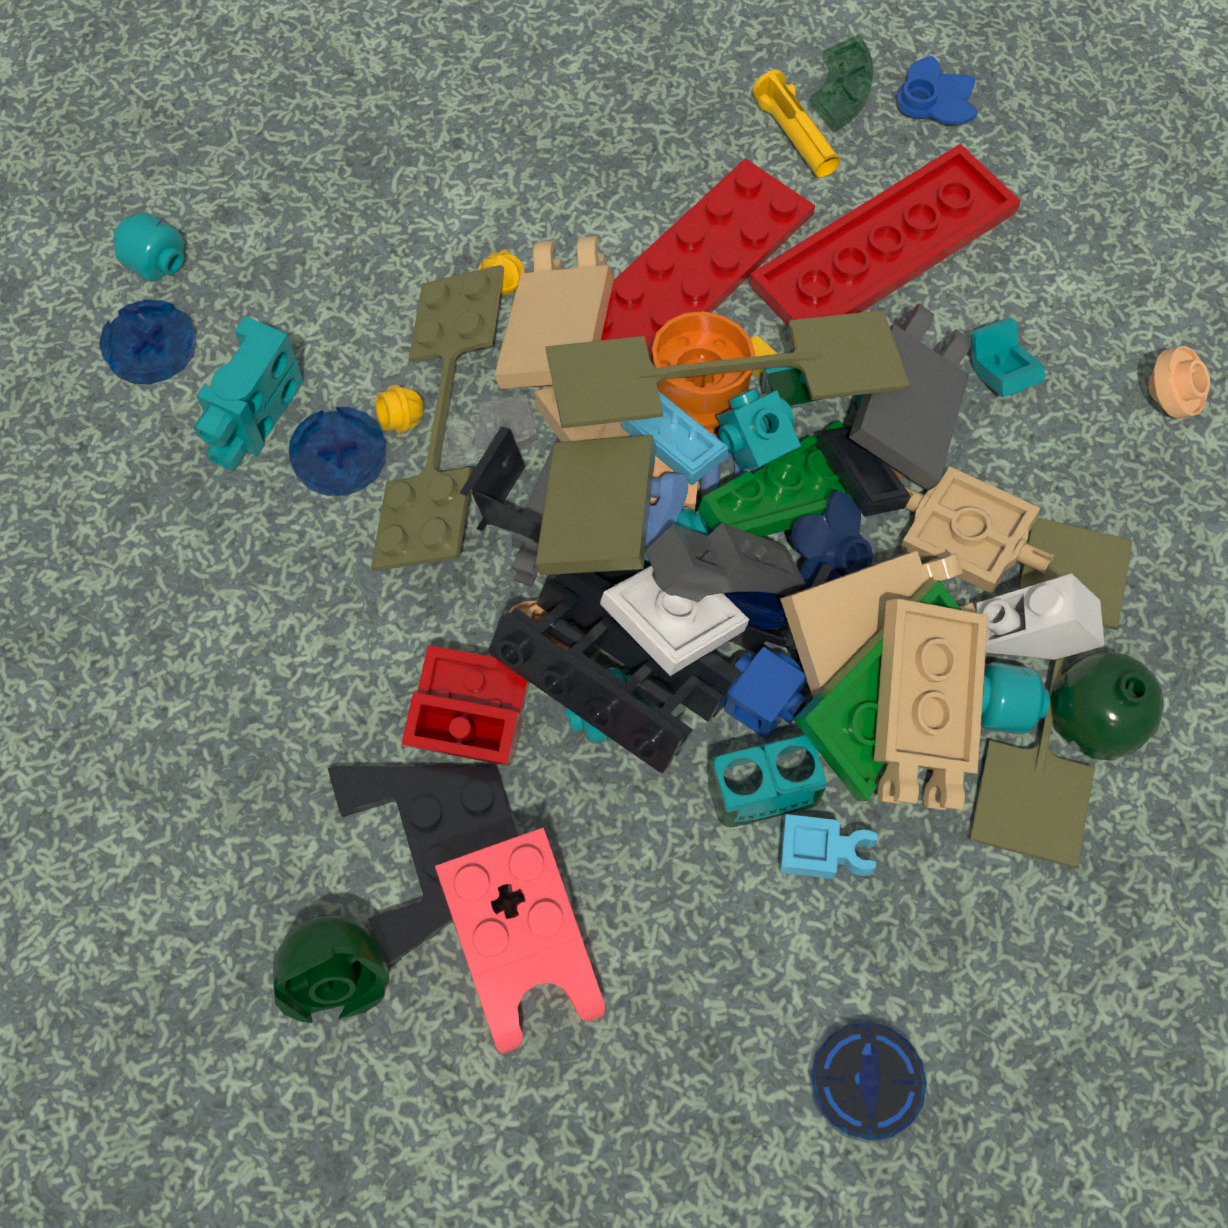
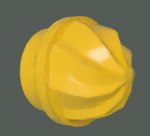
[478,249,524,296]
[375,385,424,434]

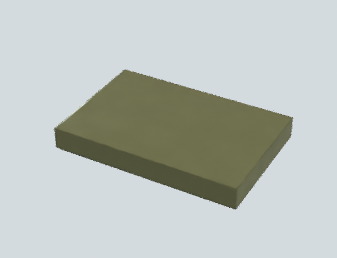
[536,435,656,575]

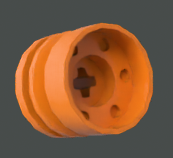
[650,311,756,435]

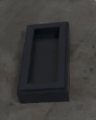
[816,426,911,517]

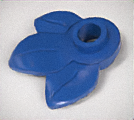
[896,56,978,125]

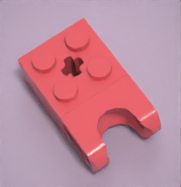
[435,827,605,1055]

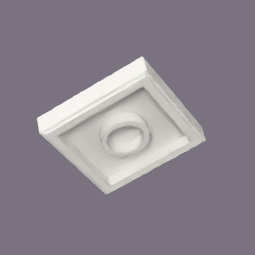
[600,566,749,676]

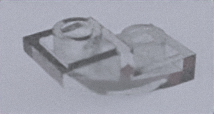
[440,394,538,471]

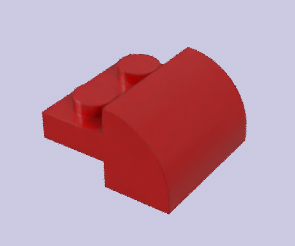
[401,645,530,766]

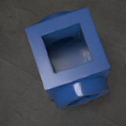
[724,647,807,740]

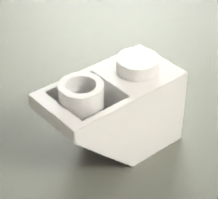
[976,573,1104,659]

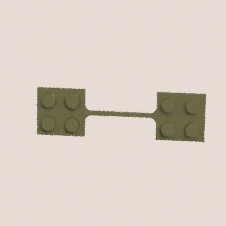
[371,265,504,571]
[546,310,910,428]
[969,518,1133,869]

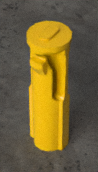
[752,69,840,178]

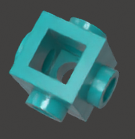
[716,387,801,470]

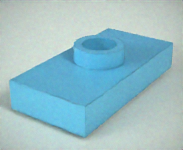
[621,391,729,485]

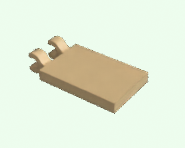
[494,236,614,389]
[780,550,976,698]
[874,598,988,810]

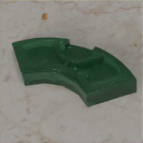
[809,34,873,133]

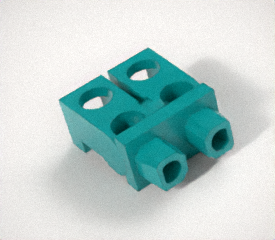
[193,316,304,471]

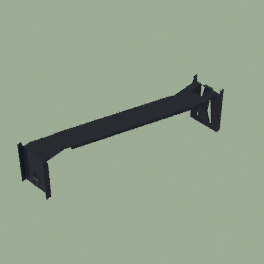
[459,426,833,672]

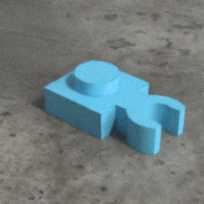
[779,814,878,879]

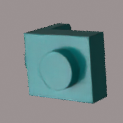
[971,317,1045,397]

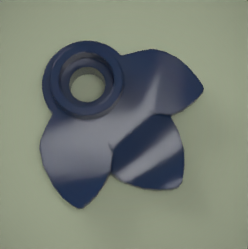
[792,490,873,588]

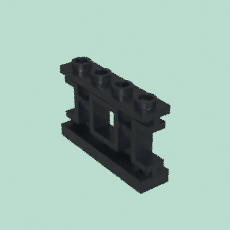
[489,572,742,773]

